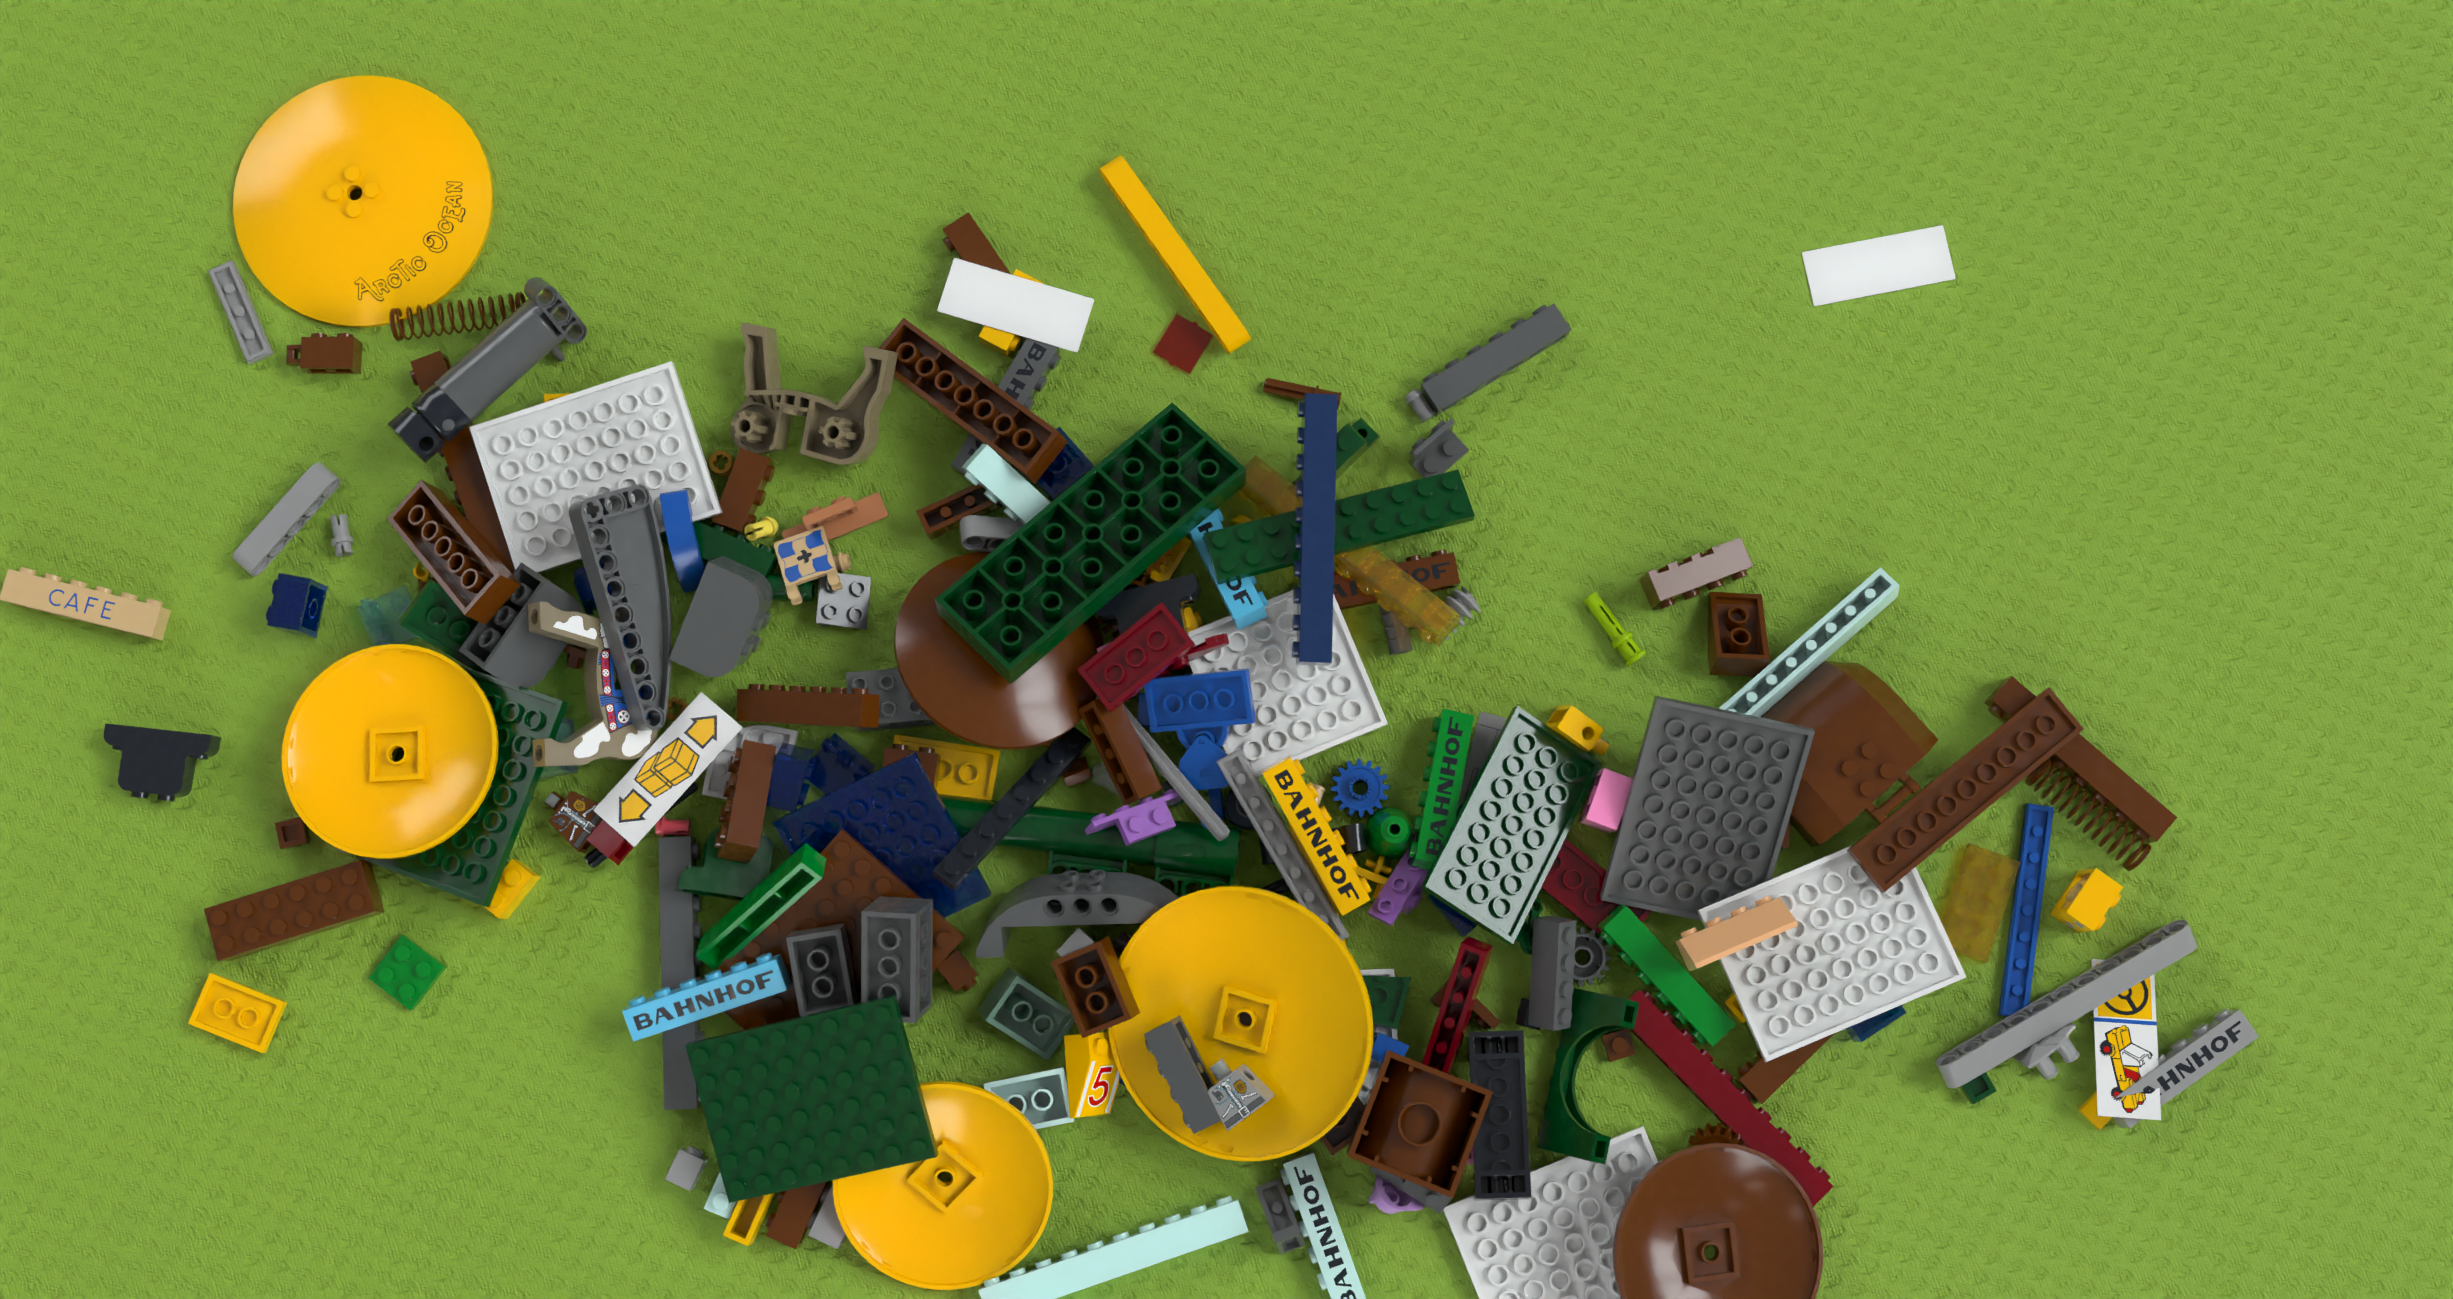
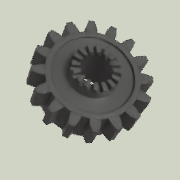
[1573,927,1611,987]

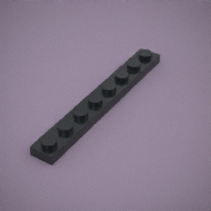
[932,727,1091,891]

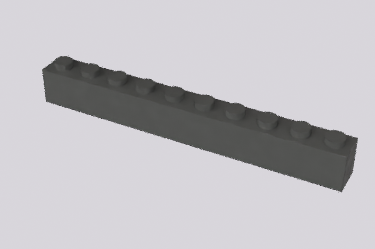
[658,836,705,1110]

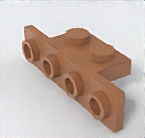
[782,493,888,542]

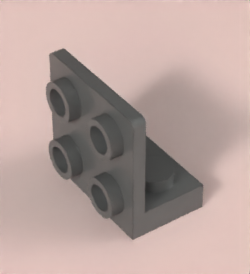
[1408,418,1469,478]

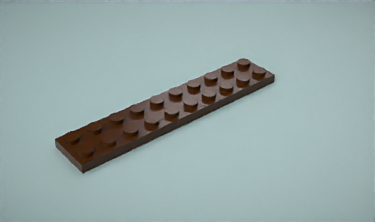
[1847,687,2084,893]

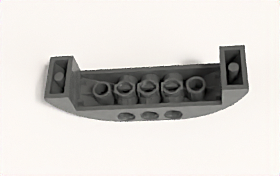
[976,870,1178,958]

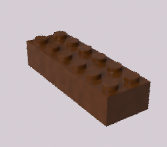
[387,480,521,625]
[204,860,384,961]

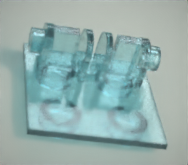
[356,585,418,647]

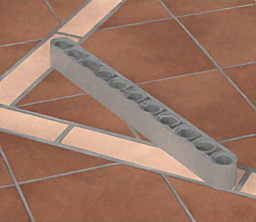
[1936,920,2198,1088]

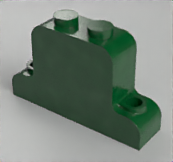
[1287,418,1380,505]
[675,825,773,901]

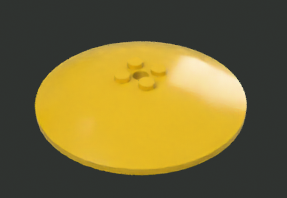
[282,644,499,859]
[833,1081,1053,1290]

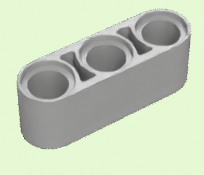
[959,515,1024,553]

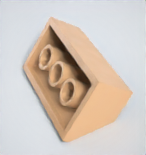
[1676,895,1798,971]

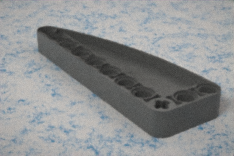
[569,485,672,731]

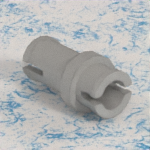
[330,514,354,557]

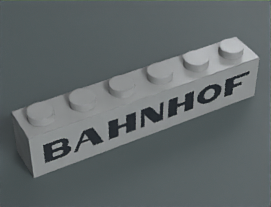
[2113,1008,2259,1128]

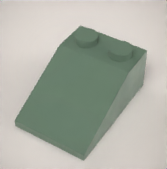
[977,967,1075,1060]

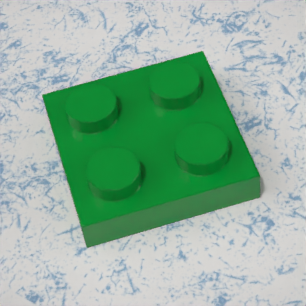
[369,935,447,1010]

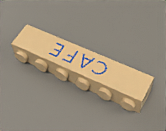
[0,567,171,641]

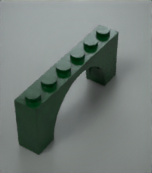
[1537,988,1639,1164]

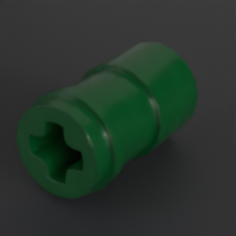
[767,574,815,603]

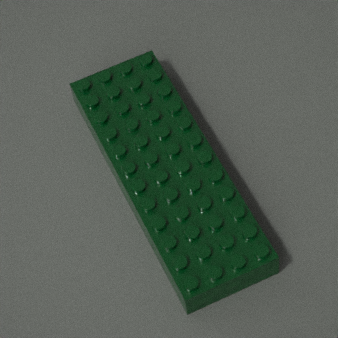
[935,403,1246,684]

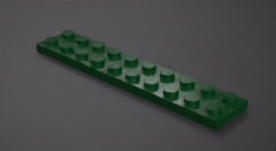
[1203,469,1475,585]

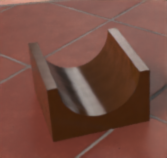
[1346,1049,1493,1198]

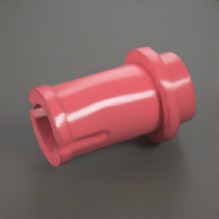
[656,817,690,838]

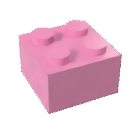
[1579,768,1632,833]

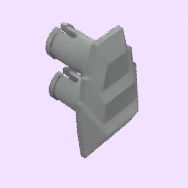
[2013,1023,2079,1079]

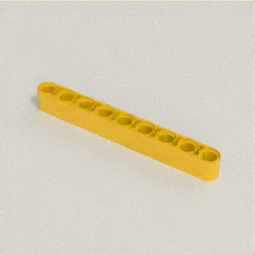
[1098,155,1251,354]

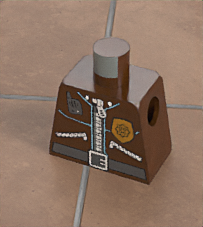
[545,791,603,853]

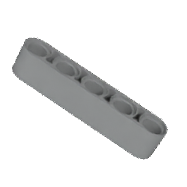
[232,462,341,576]

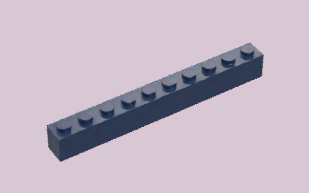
[1292,393,1338,666]

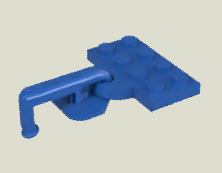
[1144,668,1256,829]

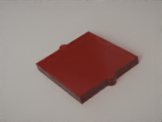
[1153,314,1213,374]

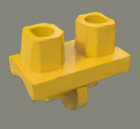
[1354,855,1392,899]

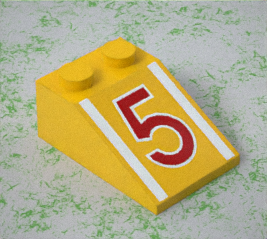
[1064,1032,1121,1118]

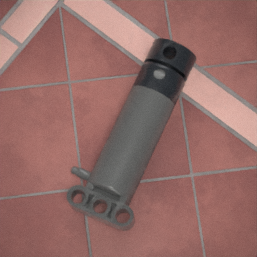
[387,277,587,463]

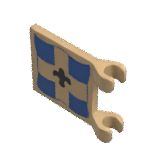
[773,526,843,606]

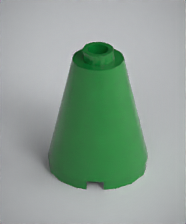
[1364,807,1417,860]

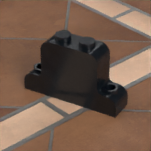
[1096,573,1201,635]
[104,723,221,802]

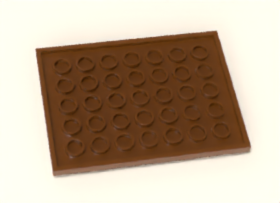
[717,829,965,1030]

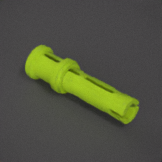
[1583,592,1647,667]

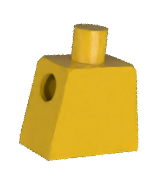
[1546,705,1610,756]

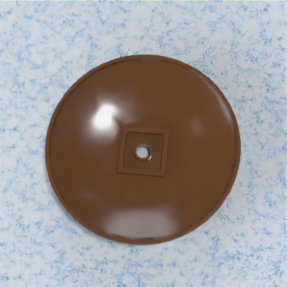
[894,552,1104,750]
[1613,1143,1823,1299]

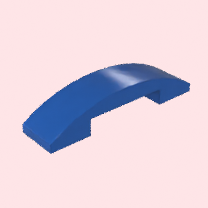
[660,489,706,593]

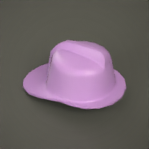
[1369,1175,1426,1214]

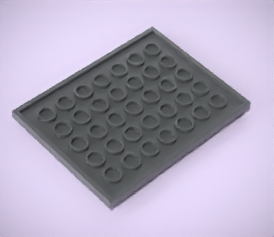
[1599,695,1815,921]

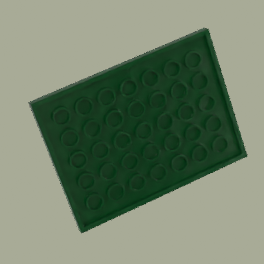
[356,665,569,907]
[685,995,939,1203]

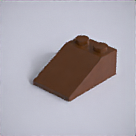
[1708,592,1770,677]

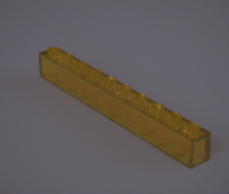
[1237,455,1460,647]

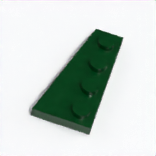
[1362,976,1412,1030]

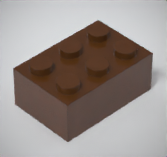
[1051,936,1140,1038]

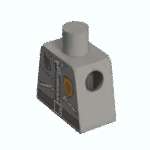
[1208,1059,1276,1131]

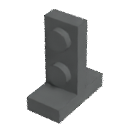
[1255,1178,1305,1255]

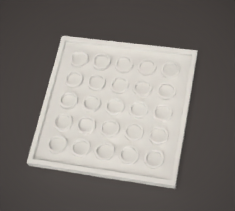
[1188,590,1388,777]

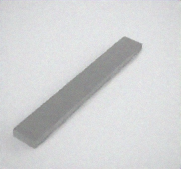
[1216,747,1349,940]

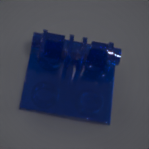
[800,733,875,805]

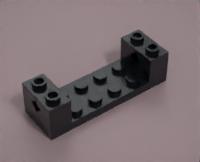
[1467,1030,1531,1201]

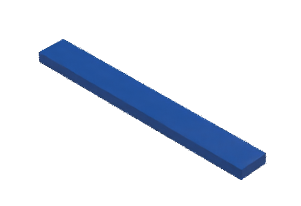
[1998,803,2054,1016]

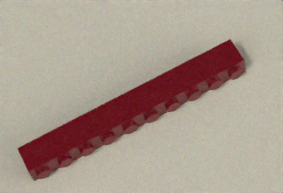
[1626,990,1834,1207]

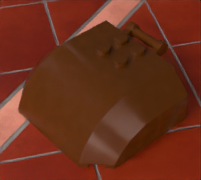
[1761,661,1938,847]

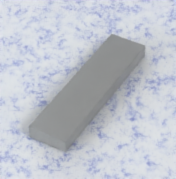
[208,260,274,365]

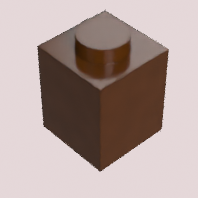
[937,949,979,992]

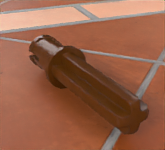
[1263,378,1342,409]

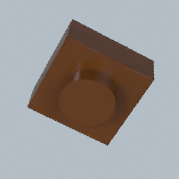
[1063,756,1092,787]
[275,817,310,850]
[1601,1029,1636,1062]

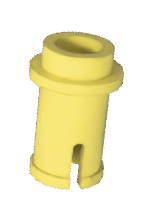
[744,516,778,541]

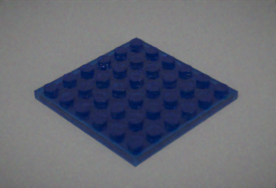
[773,751,992,918]

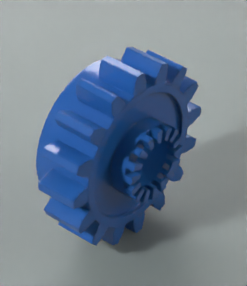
[1330,759,1389,818]

